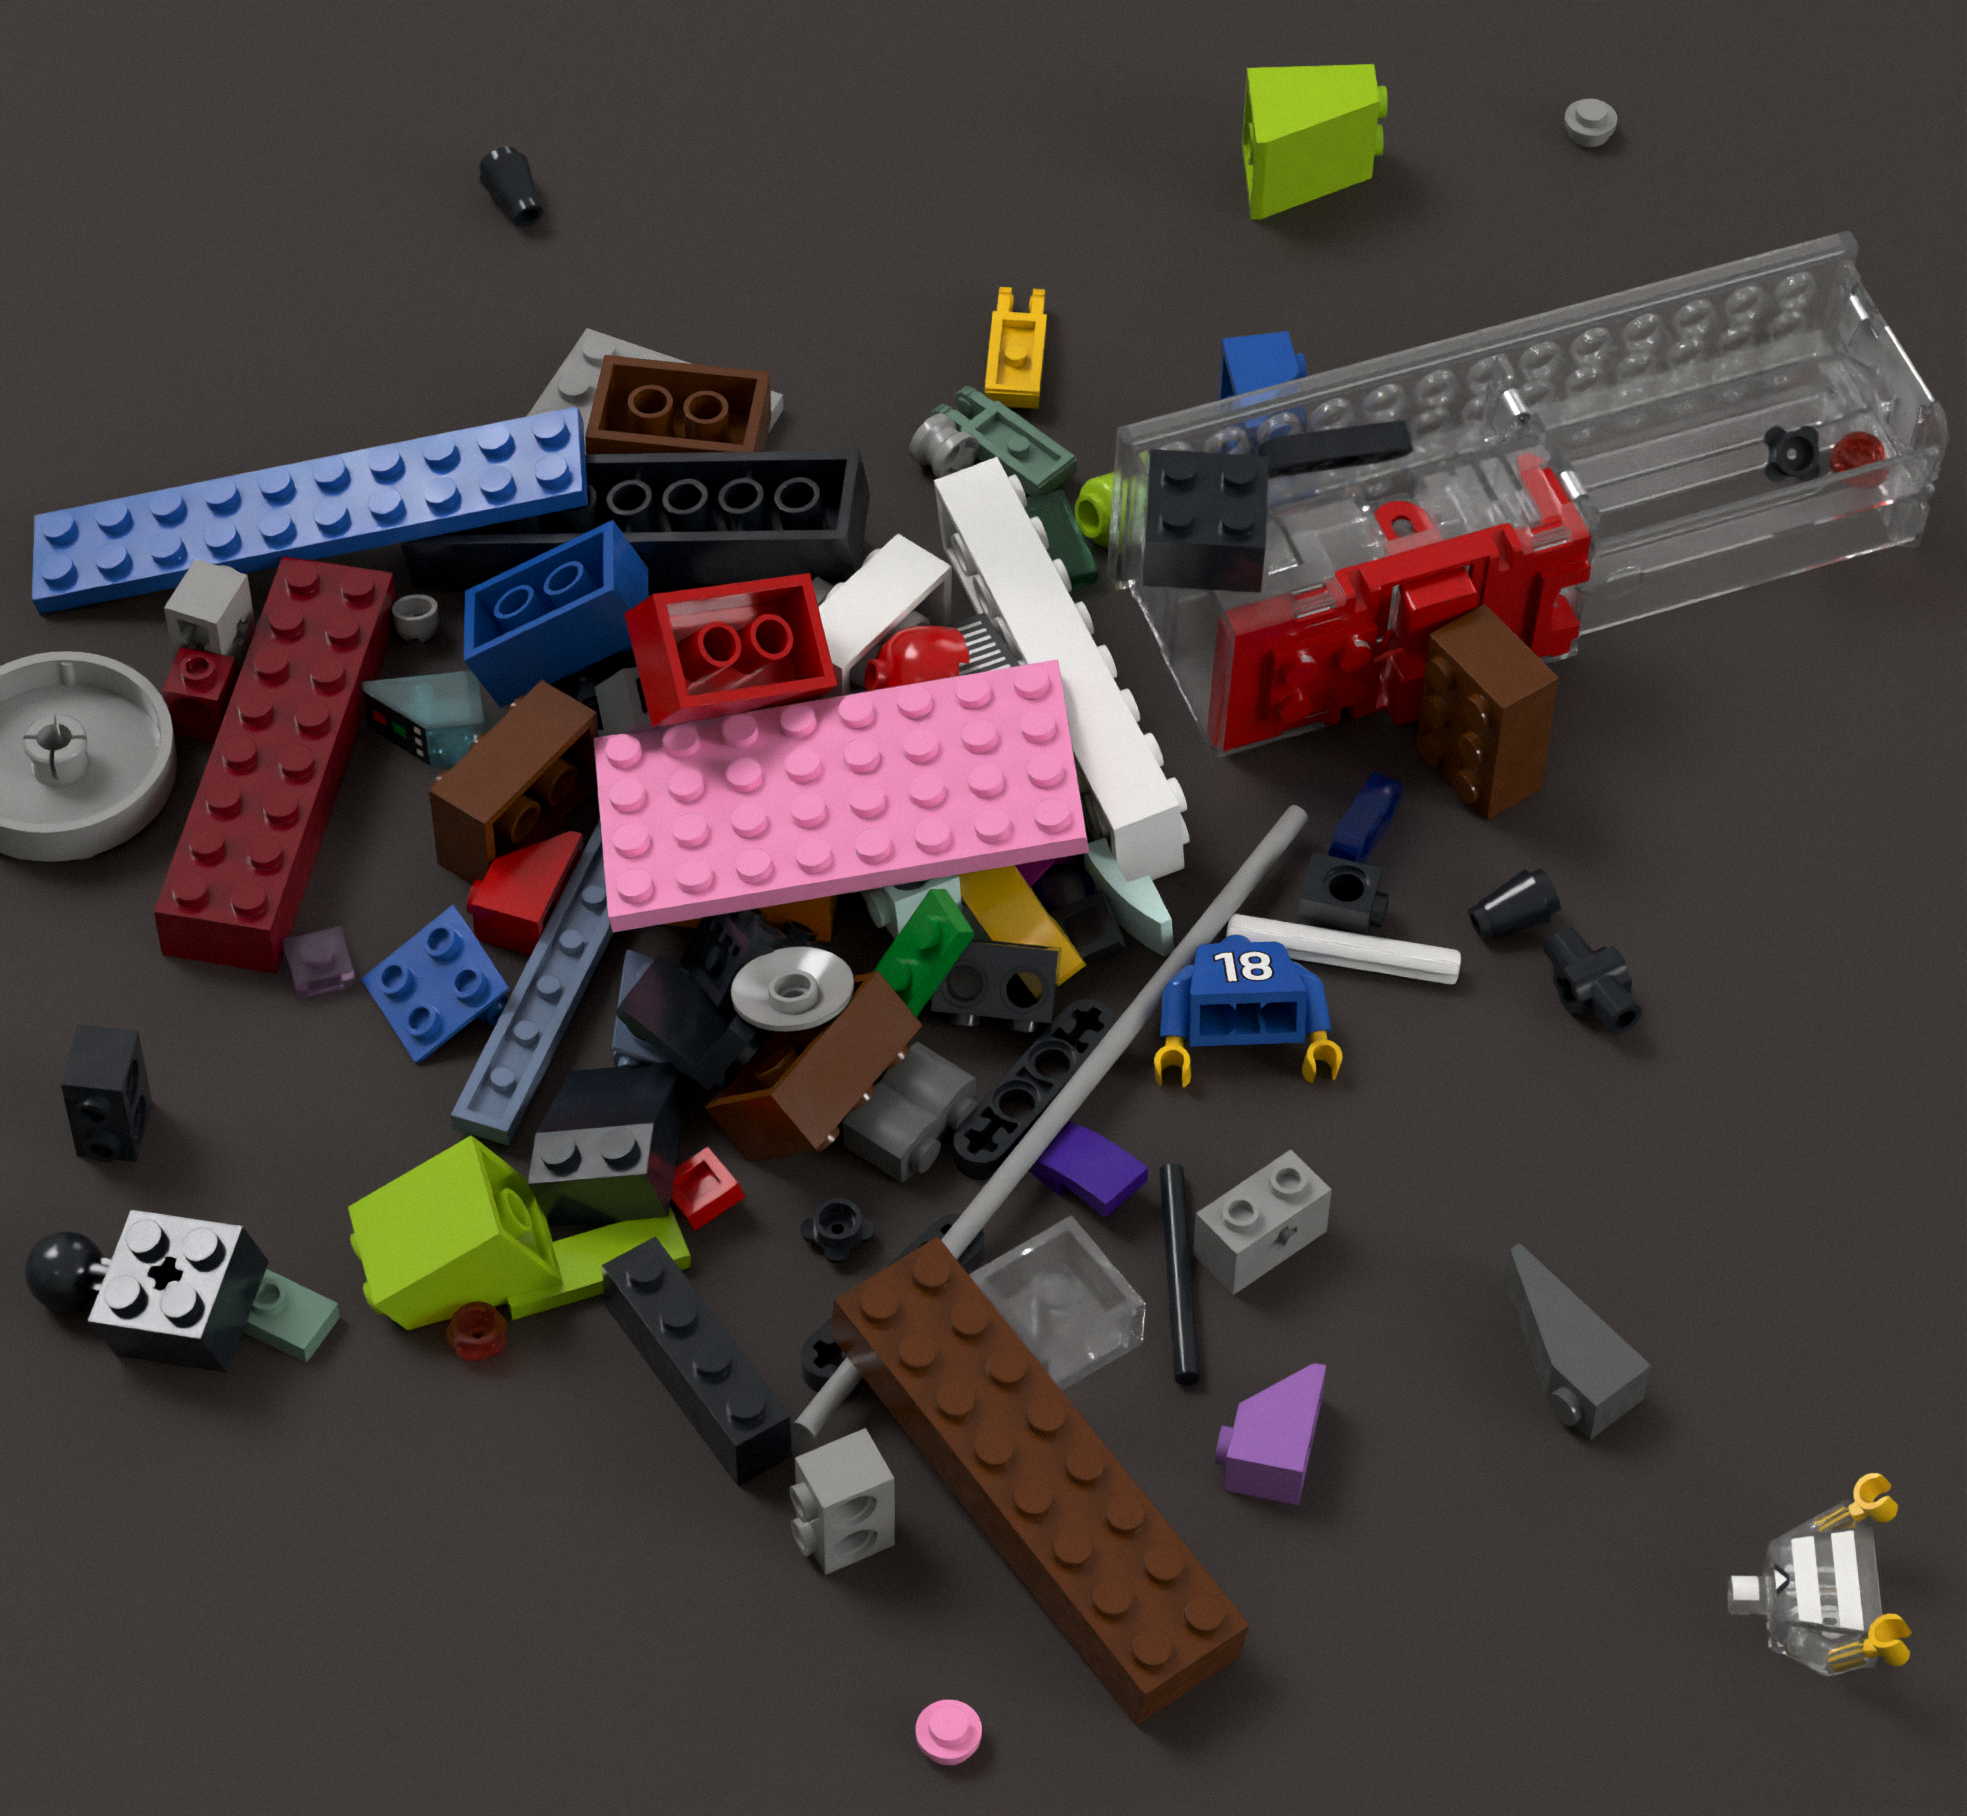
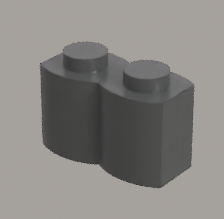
[842,1042,978,1183]

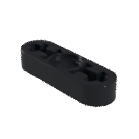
[1255,421,1413,478]

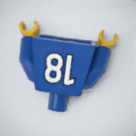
[1154,934,1342,1087]

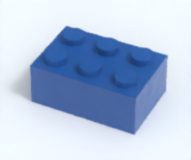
[463,520,649,708]

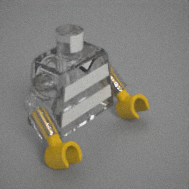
[1728,1473,1912,1677]

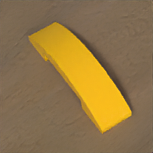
[958,865,1086,1000]

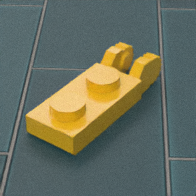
[984,287,1047,409]

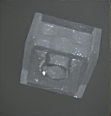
[969,1215,1145,1391]

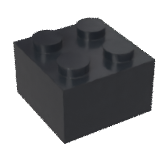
[1142,449,1269,593]

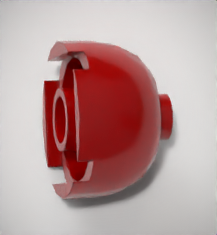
[864,625,969,692]

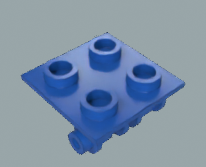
[361,904,511,1065]

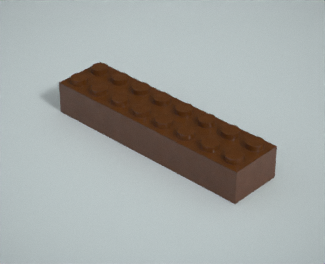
[830,1236,1250,1726]

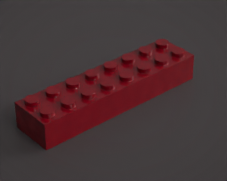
[154,556,396,974]

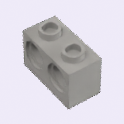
[789,1428,895,1575]

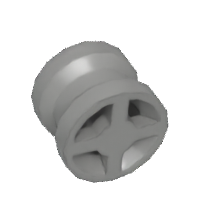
[909,413,979,479]

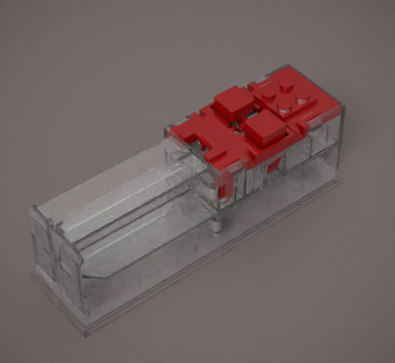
[1107,230,1949,759]

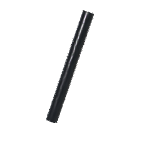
[1159,1163,1200,1385]

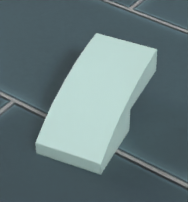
[1084,838,1174,956]

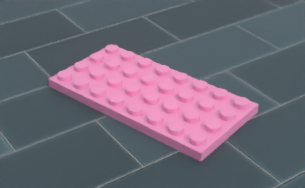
[594,659,1089,932]

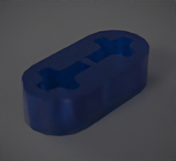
[1328,772,1403,864]

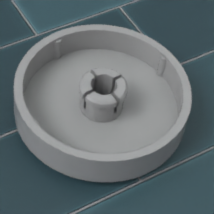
[0,651,178,862]

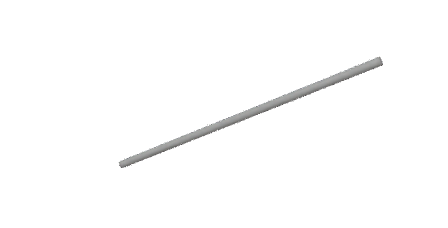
[792,805,1308,1441]

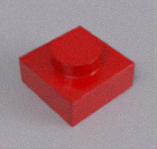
[670,1147,745,1232]

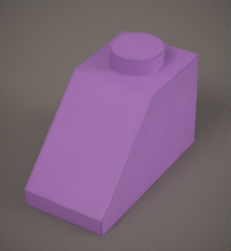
[1215,1363,1326,1505]

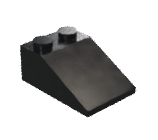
[528,1062,688,1227]

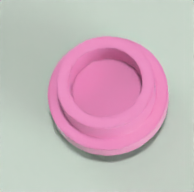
[916,1700,982,1765]

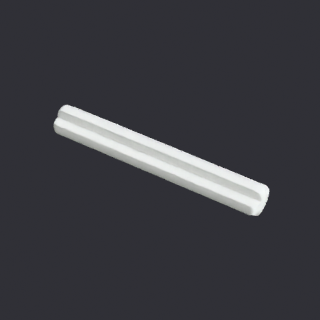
[1226,914,1461,985]

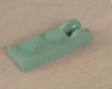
[930,385,1077,502]

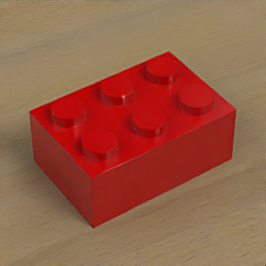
[624,573,838,727]

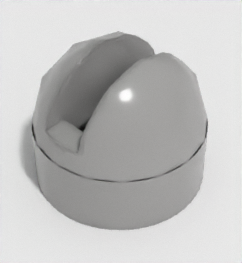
[392,594,439,643]

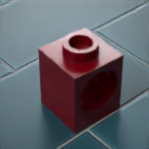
[162,647,238,743]

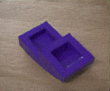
[1028,1121,1148,1218]

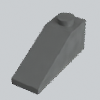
[1505,1243,1651,1440]

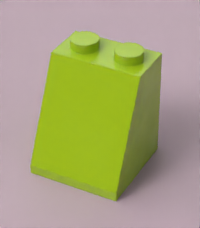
[1242,64,1388,220]
[348,1135,564,1330]

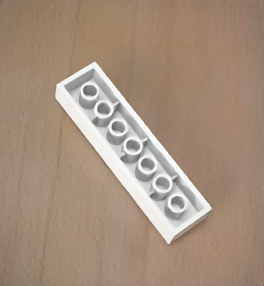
[934,457,1190,882]

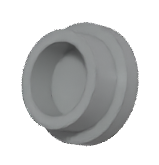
[1564,98,1617,147]

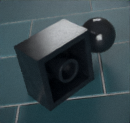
[25,1210,269,1373]

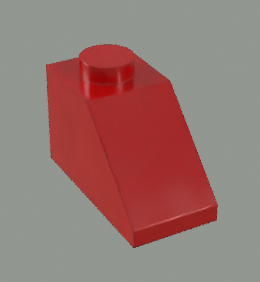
[467,831,584,956]

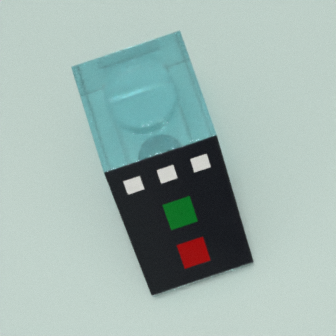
[362,670,485,766]

